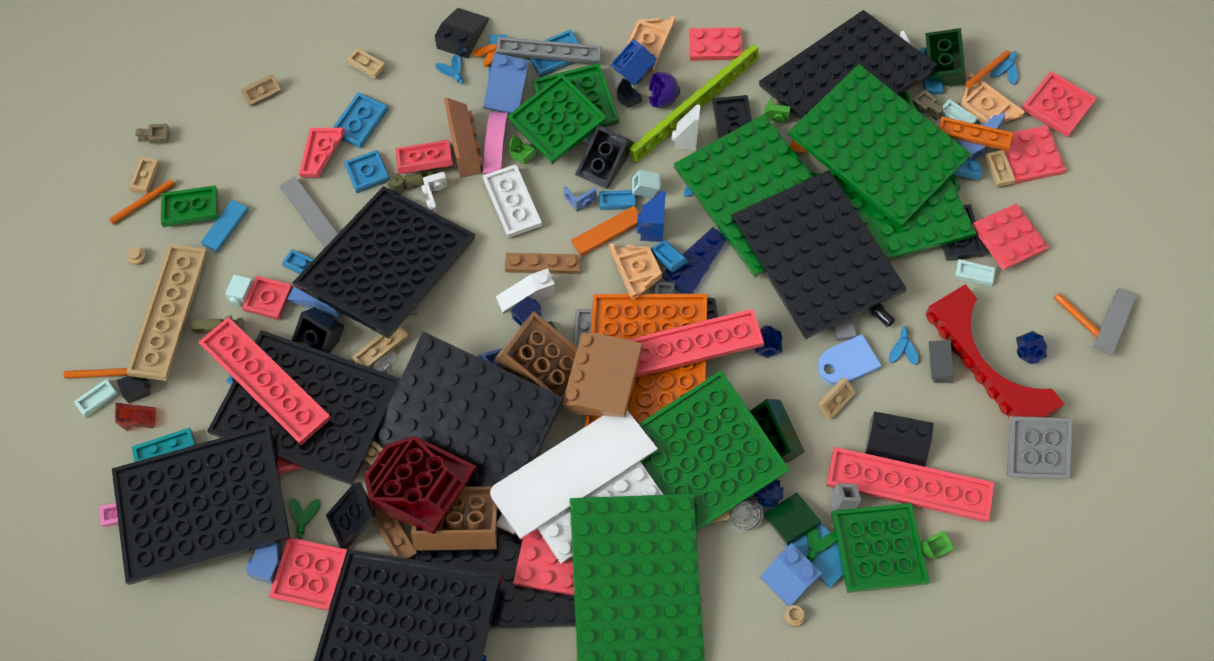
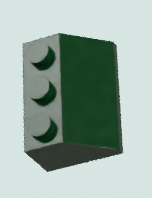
[925,28,966,86]
[750,399,805,463]

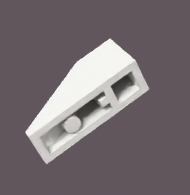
[672,105,700,150]
[496,268,556,313]

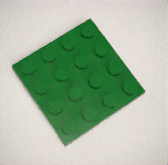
[532,63,619,127]
[507,74,608,165]
[831,503,930,593]

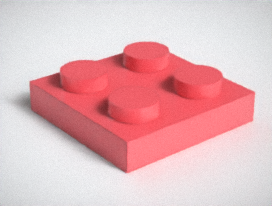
[242,275,293,320]

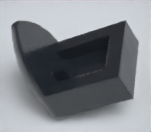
[617,78,642,108]

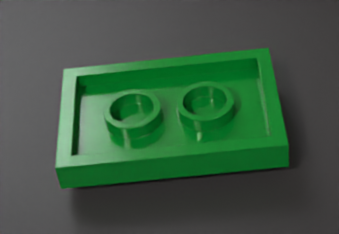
[161,185,218,227]

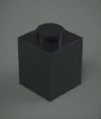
[117,376,151,404]

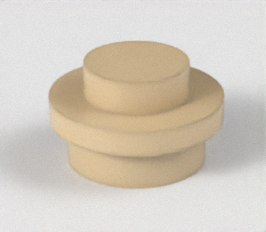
[126,247,145,265]
[784,605,805,626]

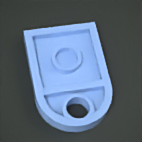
[818,334,881,386]

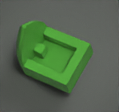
[764,97,790,123]
[509,136,537,164]
[923,530,954,559]

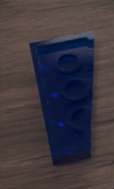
[662,227,726,294]

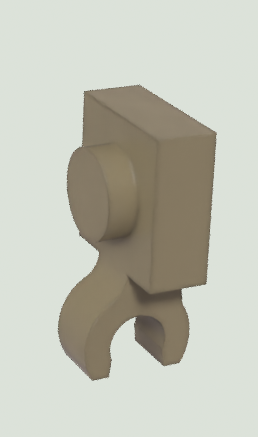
[912,89,944,120]
[135,124,169,143]

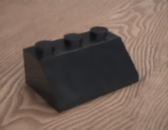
[865,411,934,467]

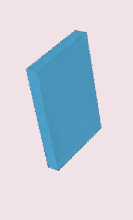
[528,29,580,77]
[333,92,389,149]
[784,524,843,588]

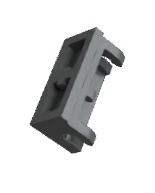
[929,340,954,383]

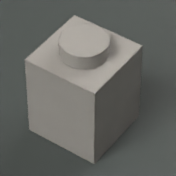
[829,483,861,511]

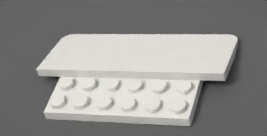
[490,411,663,564]

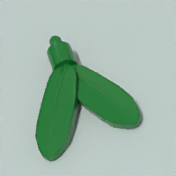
[289,498,320,539]
[807,527,836,562]

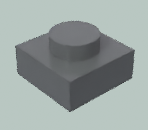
[655,281,675,294]

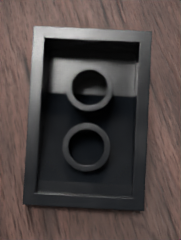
[434,8,489,59]
[575,125,634,189]

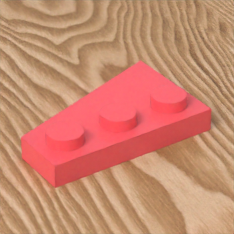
[299,128,346,178]

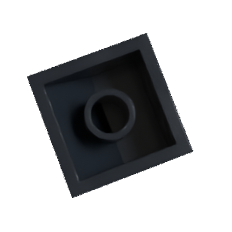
[292,307,345,353]

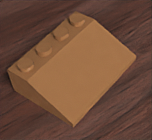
[494,311,578,405]
[562,333,643,417]
[411,486,498,551]

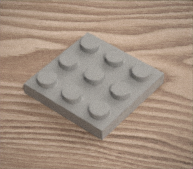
[1007,416,1072,479]

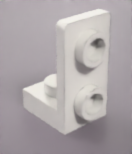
[421,172,448,214]

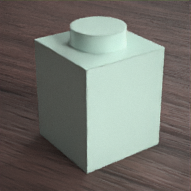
[632,170,661,198]
[225,275,253,307]

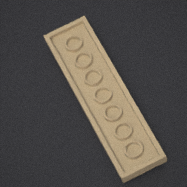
[126,244,207,381]

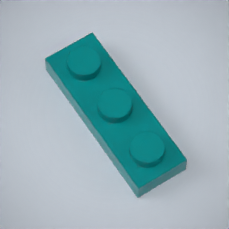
[131,427,196,462]

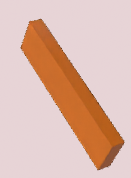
[938,117,1014,151]
[571,206,639,256]

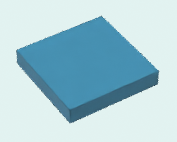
[344,150,390,193]

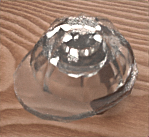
[724,497,763,533]

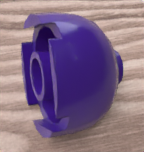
[649,72,680,108]

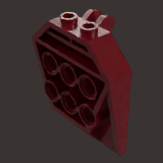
[364,436,477,534]

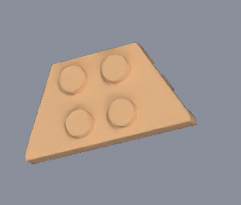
[626,16,676,72]
[960,72,1025,124]
[609,243,662,300]

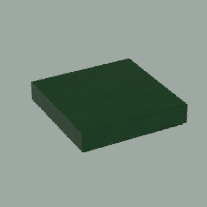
[764,493,821,546]

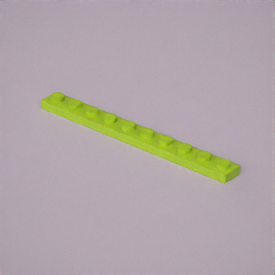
[629,44,759,163]

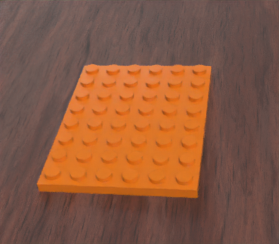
[585,294,708,427]

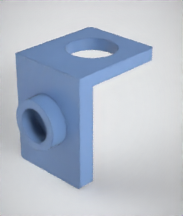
[563,186,597,211]

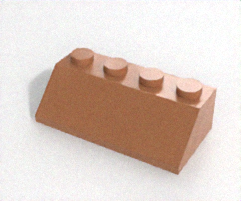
[444,98,483,178]

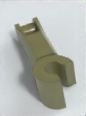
[387,169,436,195]
[188,315,243,334]

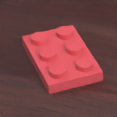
[689,27,743,61]
[396,140,453,174]

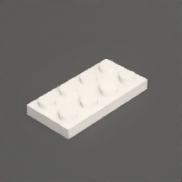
[482,164,542,238]

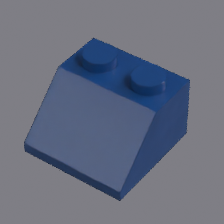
[610,39,657,86]
[637,191,666,242]

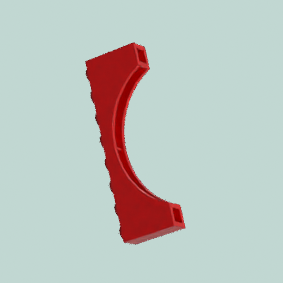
[925,284,1065,418]

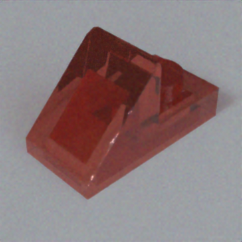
[115,402,156,431]

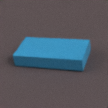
[599,190,636,210]
[651,239,687,273]

